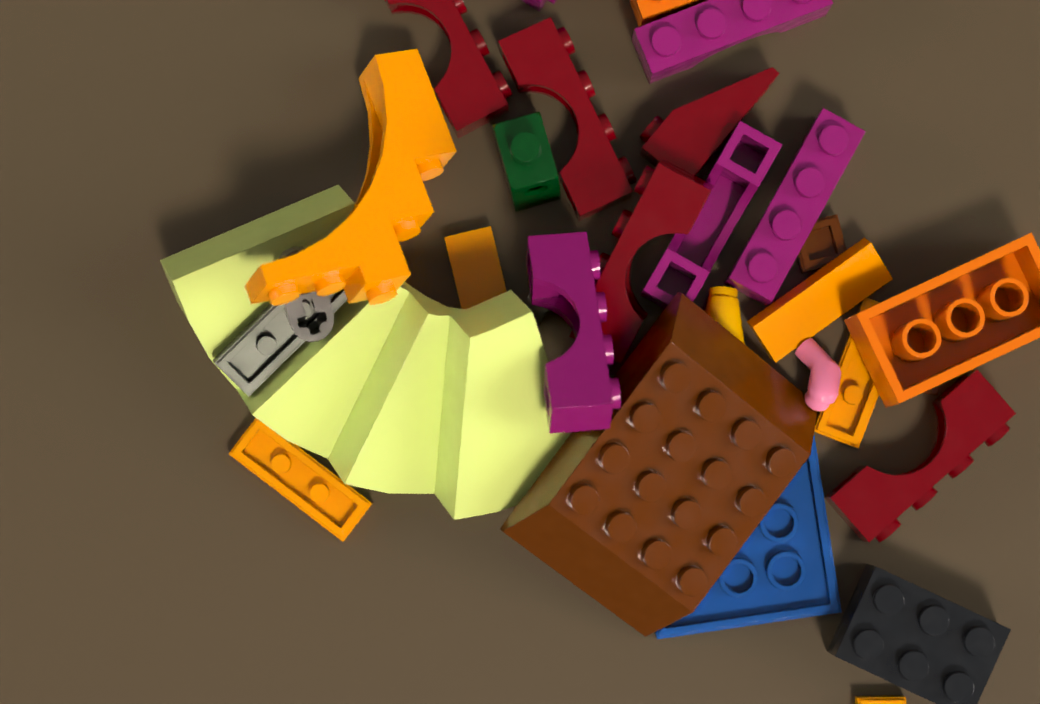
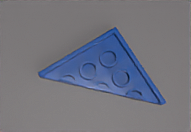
[655,435,842,639]

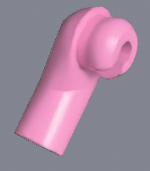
[795,338,842,411]

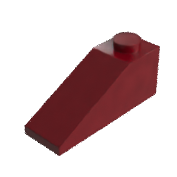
[639,67,779,176]

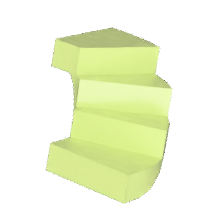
[160,185,571,520]

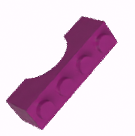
[632,0,833,84]
[724,108,866,306]
[640,121,782,309]
[526,231,621,434]

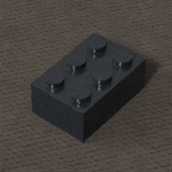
[827,564,1011,704]

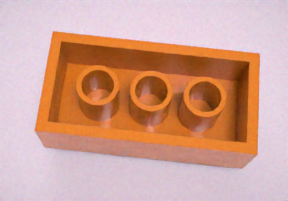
[844,233,1040,408]

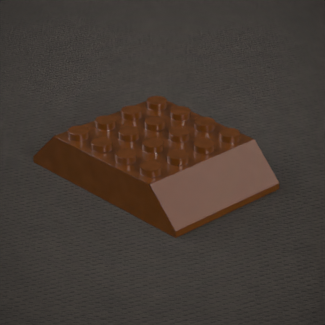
[500,292,817,637]

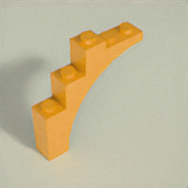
[245,49,457,306]

